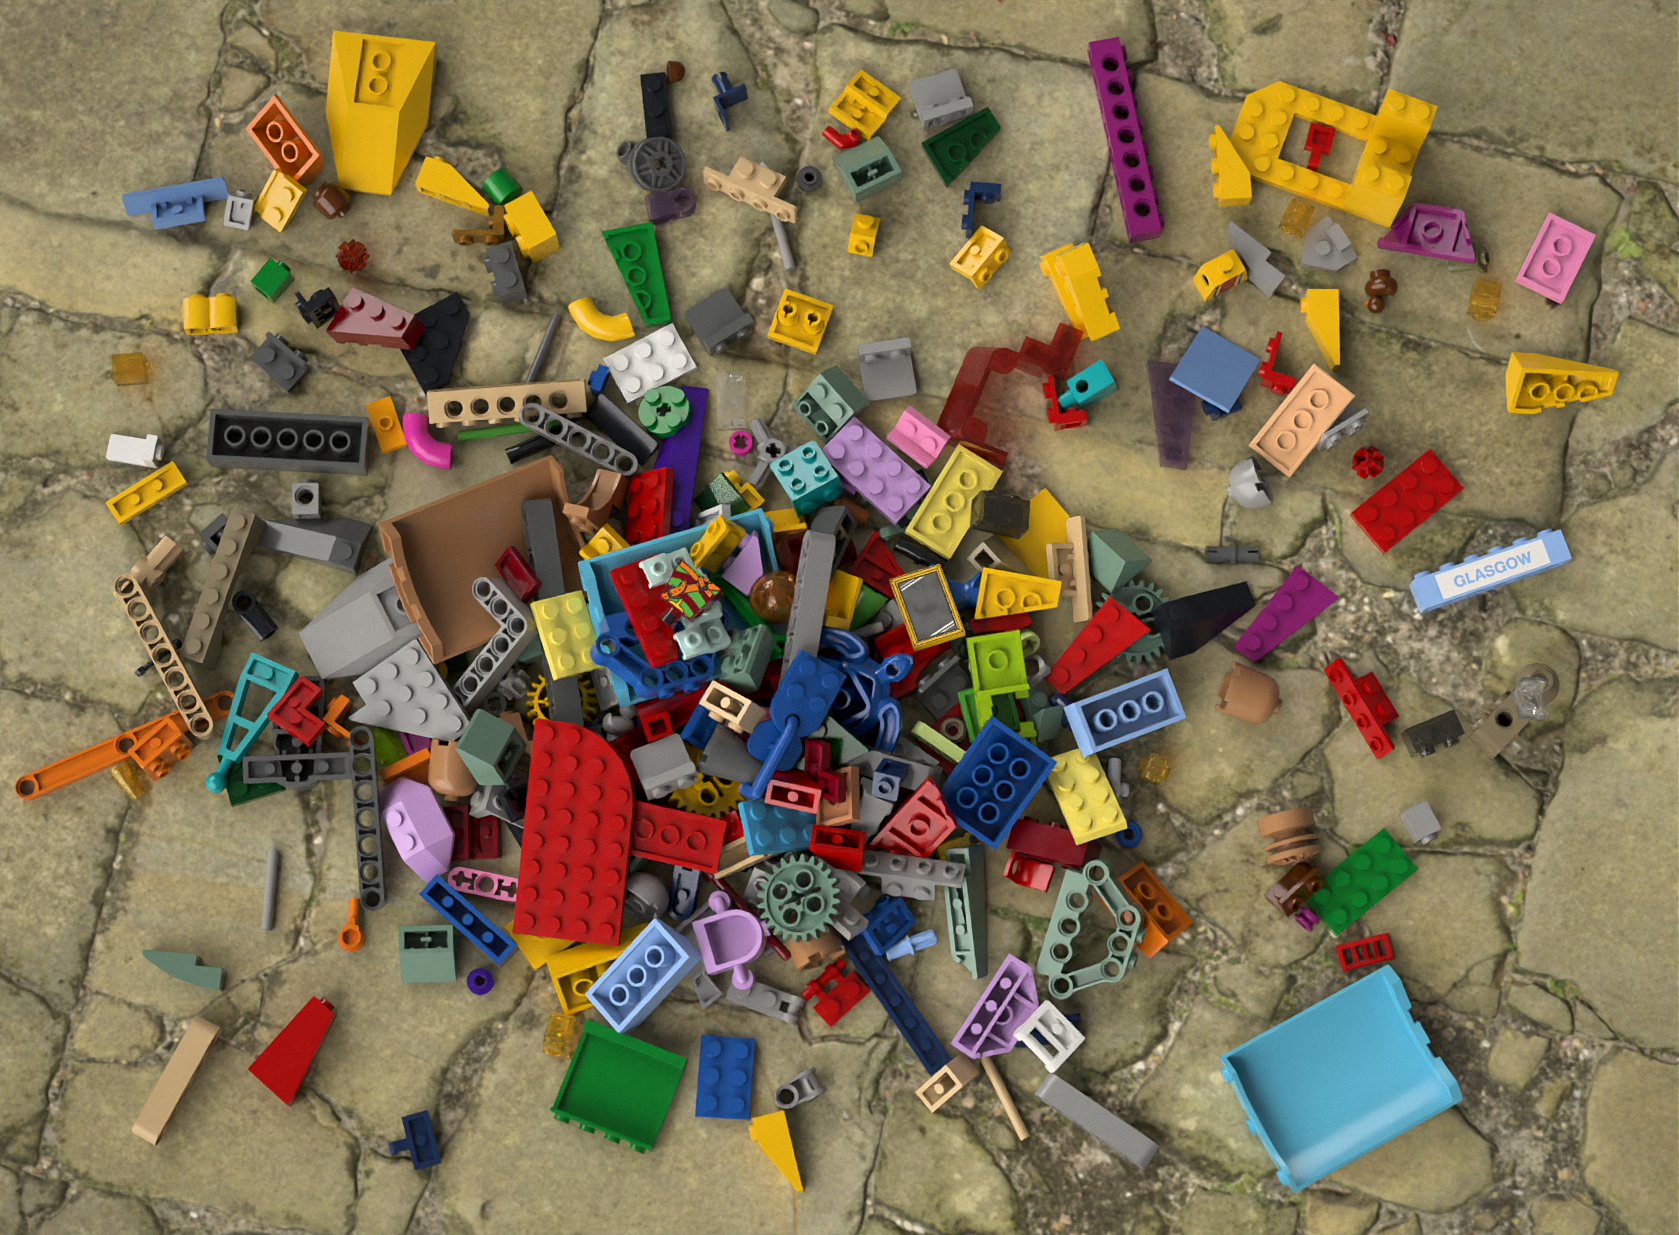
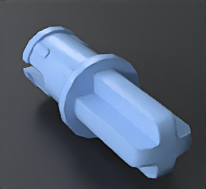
[885,929,937,962]

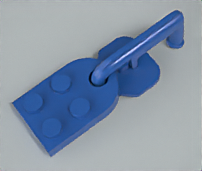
[739,649,847,800]

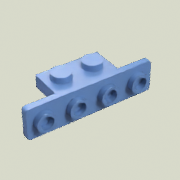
[122,177,229,230]

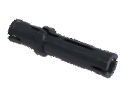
[505,418,581,464]

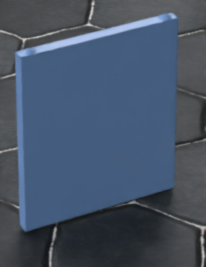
[1169,326,1261,413]

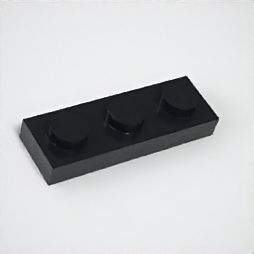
[640,72,673,140]

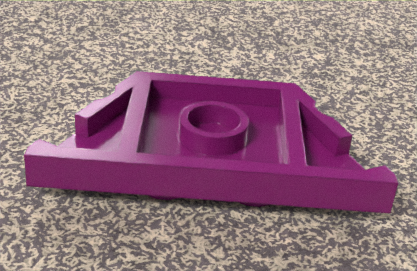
[1377,202,1476,264]

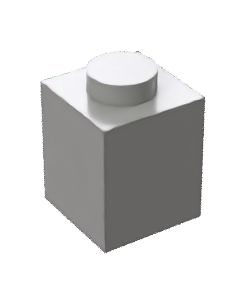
[1399,800,1442,845]

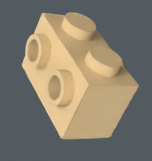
[699,681,767,734]

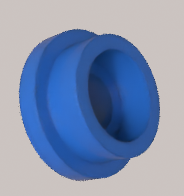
[1116,821,1142,848]

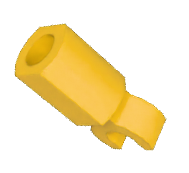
[934,831,982,861]

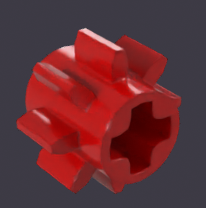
[1352,445,1385,479]

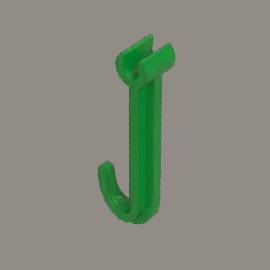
[706,572,786,662]

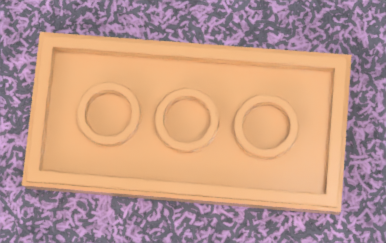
[1248,363,1355,478]

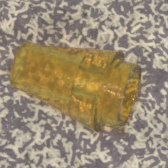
[109,760,145,801]

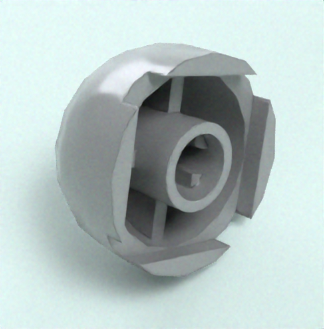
[1226,455,1273,510]
[624,872,669,923]

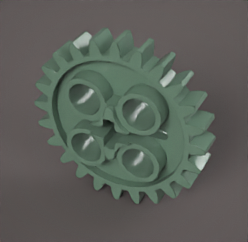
[1093,579,1170,665]
[757,854,844,943]

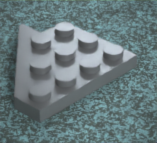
[349,638,471,742]

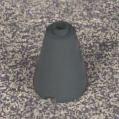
[696,722,764,784]

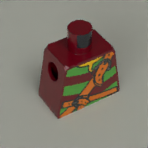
[660,559,724,628]

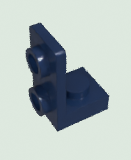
[961,181,1001,238]

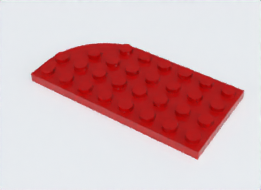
[512,718,635,946]

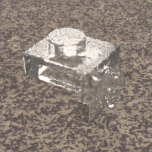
[1512,677,1548,721]

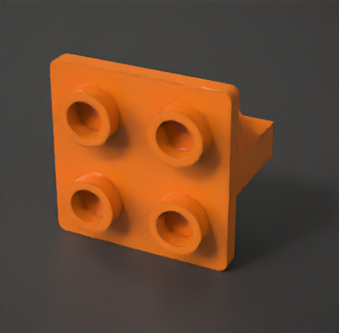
[127,716,195,781]

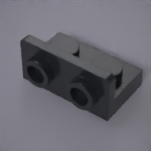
[294,287,340,329]

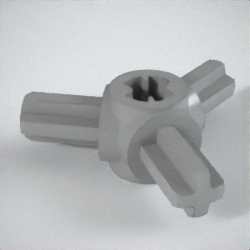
[748,418,801,489]

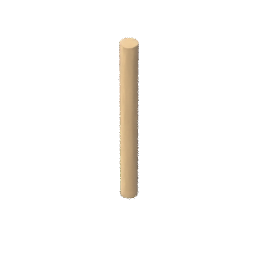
[980,1056,1030,1140]

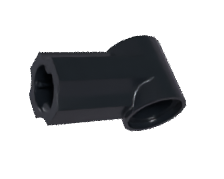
[232,590,279,642]

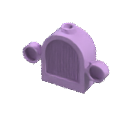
[692,891,771,990]

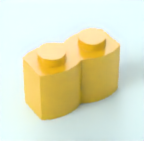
[183,293,239,335]

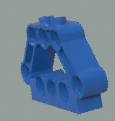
[590,607,731,699]

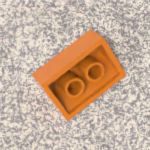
[246,95,324,186]
[1097,861,1194,959]

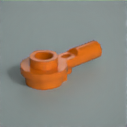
[338,898,365,952]

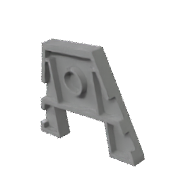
[674,901,785,1010]

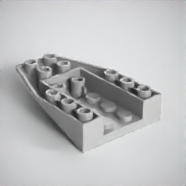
[299,557,422,680]

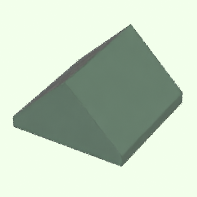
[1087,528,1152,595]

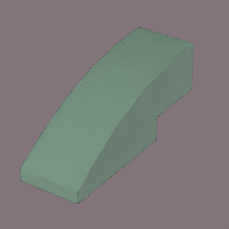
[142,949,226,992]

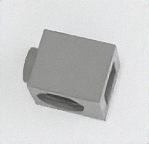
[292,479,322,519]

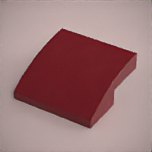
[443,805,501,860]

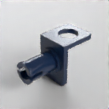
[711,71,748,132]

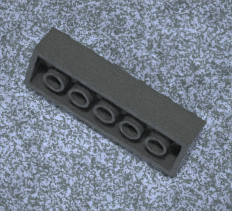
[206,409,372,476]

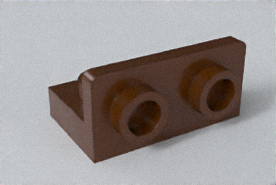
[1264,861,1326,918]

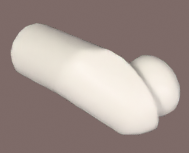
[1107,758,1129,798]

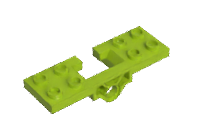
[966,630,1043,788]

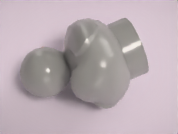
[602,703,638,743]

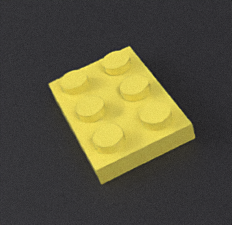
[530,590,604,681]

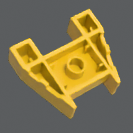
[1039,243,1120,342]

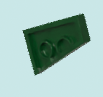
[921,107,1001,189]

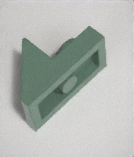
[1019,686,1064,743]

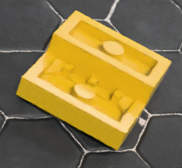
[828,69,902,141]

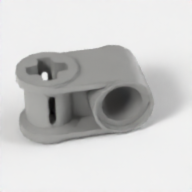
[774,1067,827,1111]

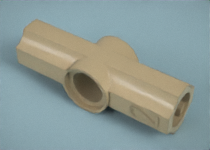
[113,536,184,601]

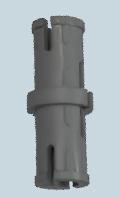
[1205,544,1259,565]

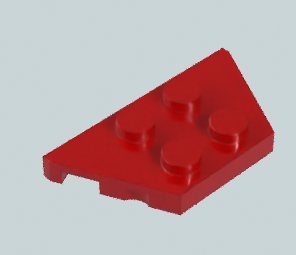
[867,775,957,858]

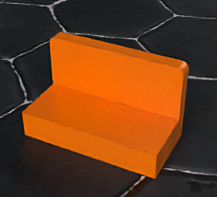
[379,748,430,786]

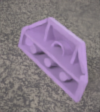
[379,776,455,883]
[951,953,1039,1059]

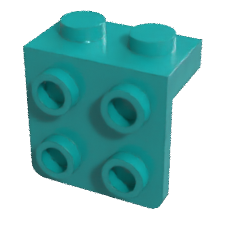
[770,441,844,518]

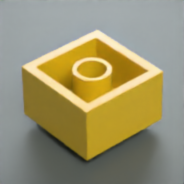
[503,190,560,264]

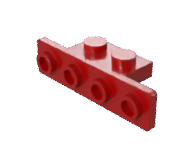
[1324,658,1400,759]

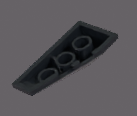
[1151,581,1256,661]

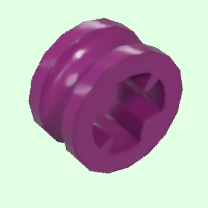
[1293,906,1320,933]

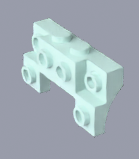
[639,547,731,661]

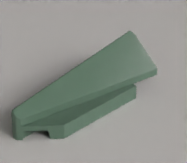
[944,844,988,979]

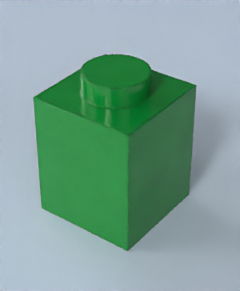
[250,258,294,304]

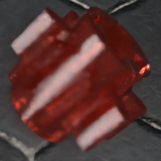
[335,239,370,273]

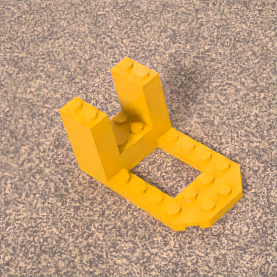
[1230,81,1438,228]

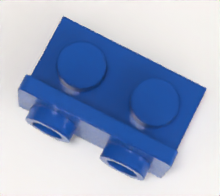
[859,895,916,955]

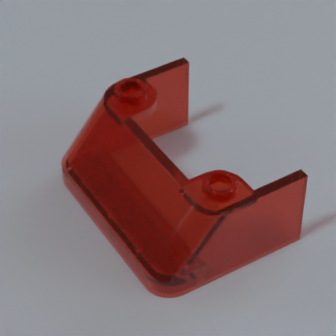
[936,346,1045,467]

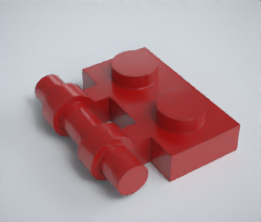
[800,957,870,1028]

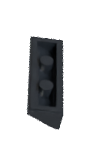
[584,393,660,466]

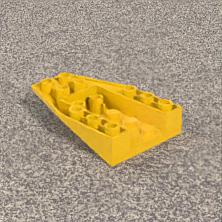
[326,30,438,196]

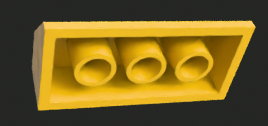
[545,922,648,1016]

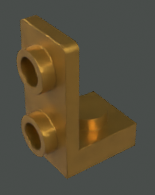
[452,205,506,246]

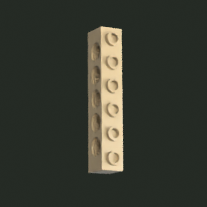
[427,378,588,428]

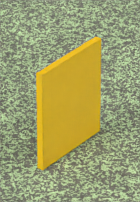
[993,488,1089,579]

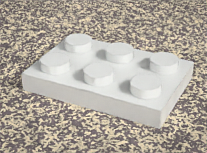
[603,323,697,405]

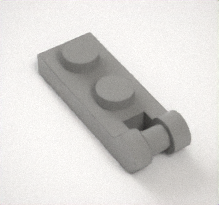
[725,981,805,1026]

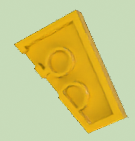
[974,567,1062,620]

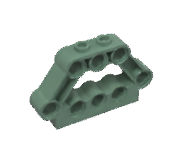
[1035,858,1146,999]

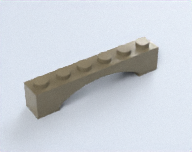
[179,508,266,671]

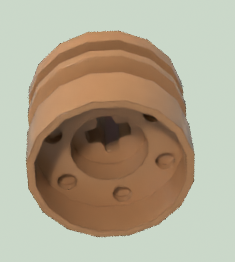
[1257,807,1322,866]

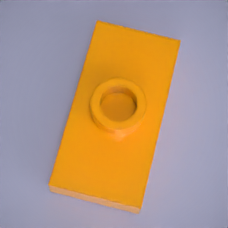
[366,396,407,454]

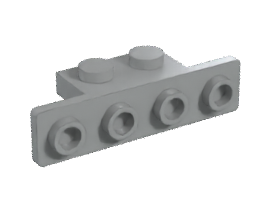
[856,850,966,901]

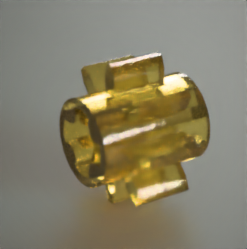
[1137,753,1171,785]

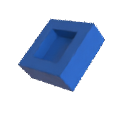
[588,364,610,396]

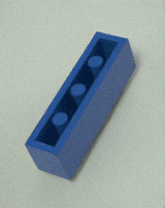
[419,874,519,968]

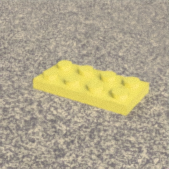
[904,444,1003,560]
[1047,748,1127,845]

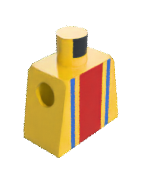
[1192,249,1248,302]

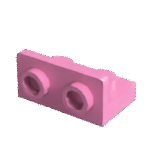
[886,406,951,469]

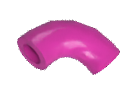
[402,413,453,470]

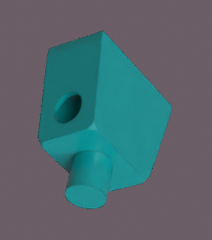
[1057,359,1118,410]

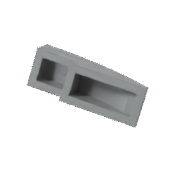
[1225,221,1286,299]

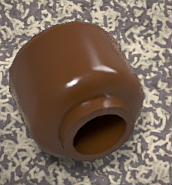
[312,182,351,220]

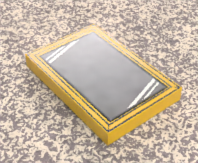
[889,564,965,651]

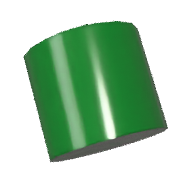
[482,168,523,205]

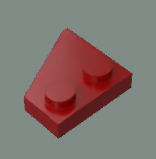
[848,530,905,600]

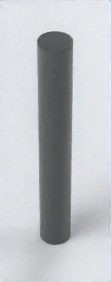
[525,313,562,383]

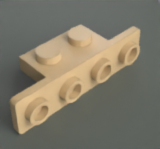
[703,157,798,223]
[1046,515,1093,623]

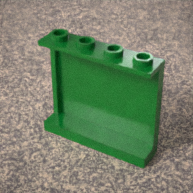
[550,1019,688,1154]

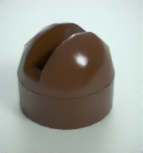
[666,61,686,82]

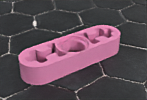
[448,867,518,903]

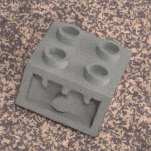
[908,68,973,131]
[857,337,917,402]
[1316,402,1369,451]

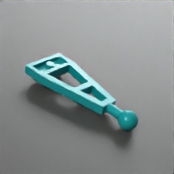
[205,652,299,793]

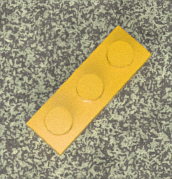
[105,461,188,526]

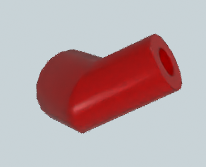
[822,125,861,149]

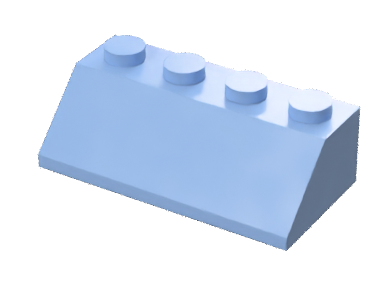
[585,918,703,1033]

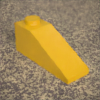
[415,156,492,217]
[1300,289,1340,371]
[748,1110,803,1193]

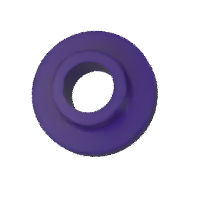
[467,968,494,995]

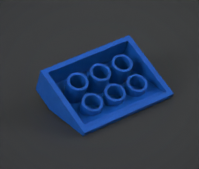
[940,716,1057,850]

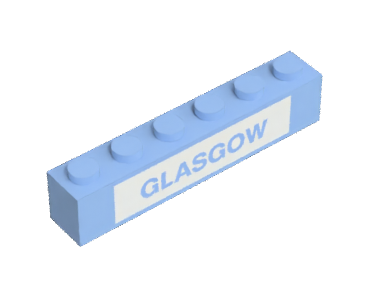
[1409,528,1572,614]

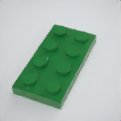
[1306,828,1418,937]

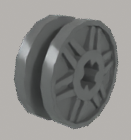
[627,136,686,192]

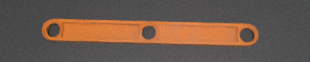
[15,691,234,801]

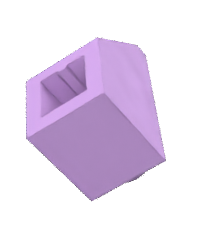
[721,529,764,595]

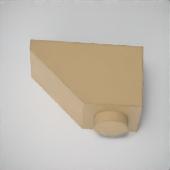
[916,1052,980,1113]

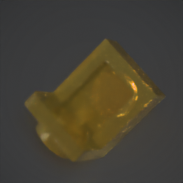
[543,1012,577,1058]

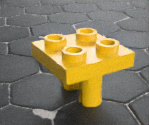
[767,288,834,355]

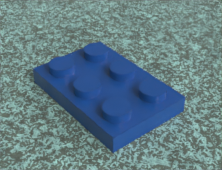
[695,1035,755,1121]

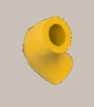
[568,297,635,342]

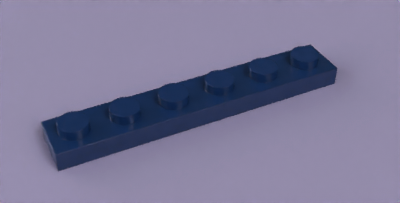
[842,934,952,1076]

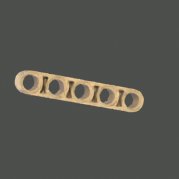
[132,1015,222,1146]

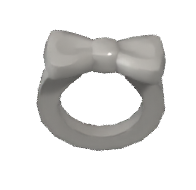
[1024,654,1051,689]

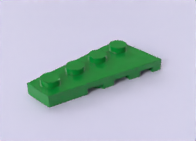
[601,222,672,327]

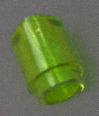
[366,727,404,766]

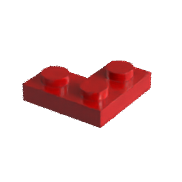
[267,675,326,747]

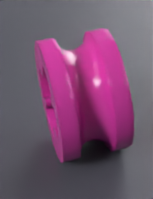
[729,431,753,456]

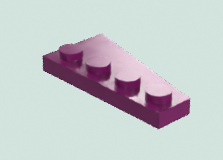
[1233,565,1339,664]

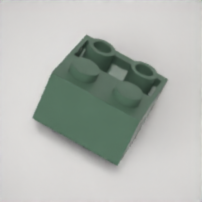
[832,136,902,203]
[792,365,871,444]
[719,624,776,694]
[455,709,527,785]
[399,925,457,984]

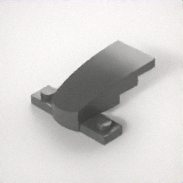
[243,676,352,791]

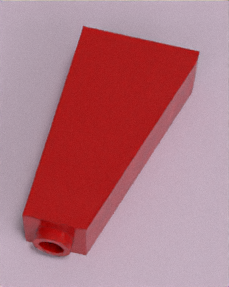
[248,996,337,1107]

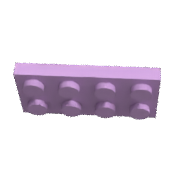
[822,416,931,525]

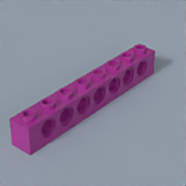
[1087,37,1165,243]

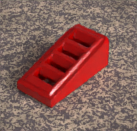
[1335,933,1396,972]

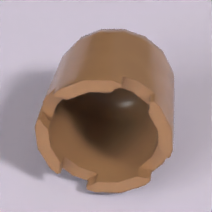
[1215,662,1282,724]
[428,739,478,802]
[786,909,846,972]

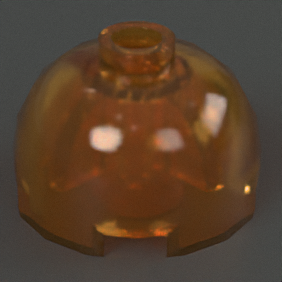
[749,571,795,624]

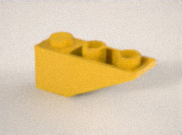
[1209,125,1252,207]

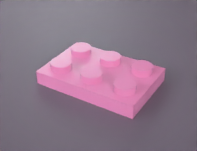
[1515,212,1596,304]

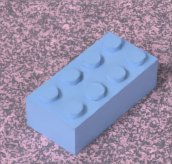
[1064,668,1186,758]

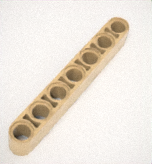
[114,574,216,740]

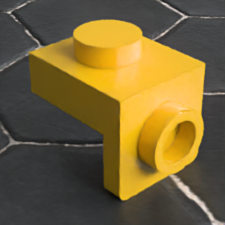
[847,213,880,257]

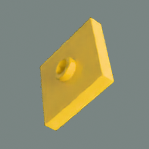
[504,920,577,971]

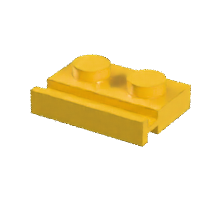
[254,168,308,233]

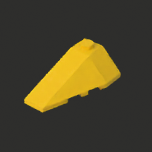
[1505,352,1619,414]

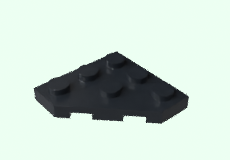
[400,292,470,397]

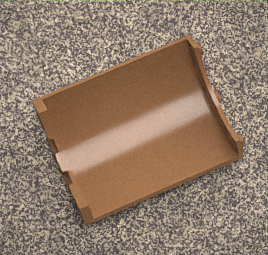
[379,455,589,665]

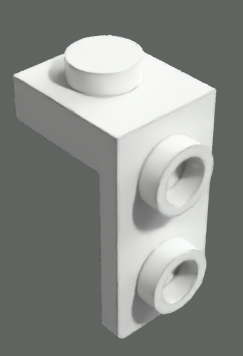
[106,434,164,468]

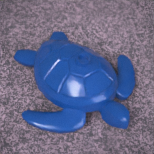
[762,625,914,752]

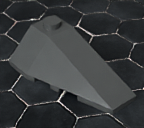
[258,518,373,575]

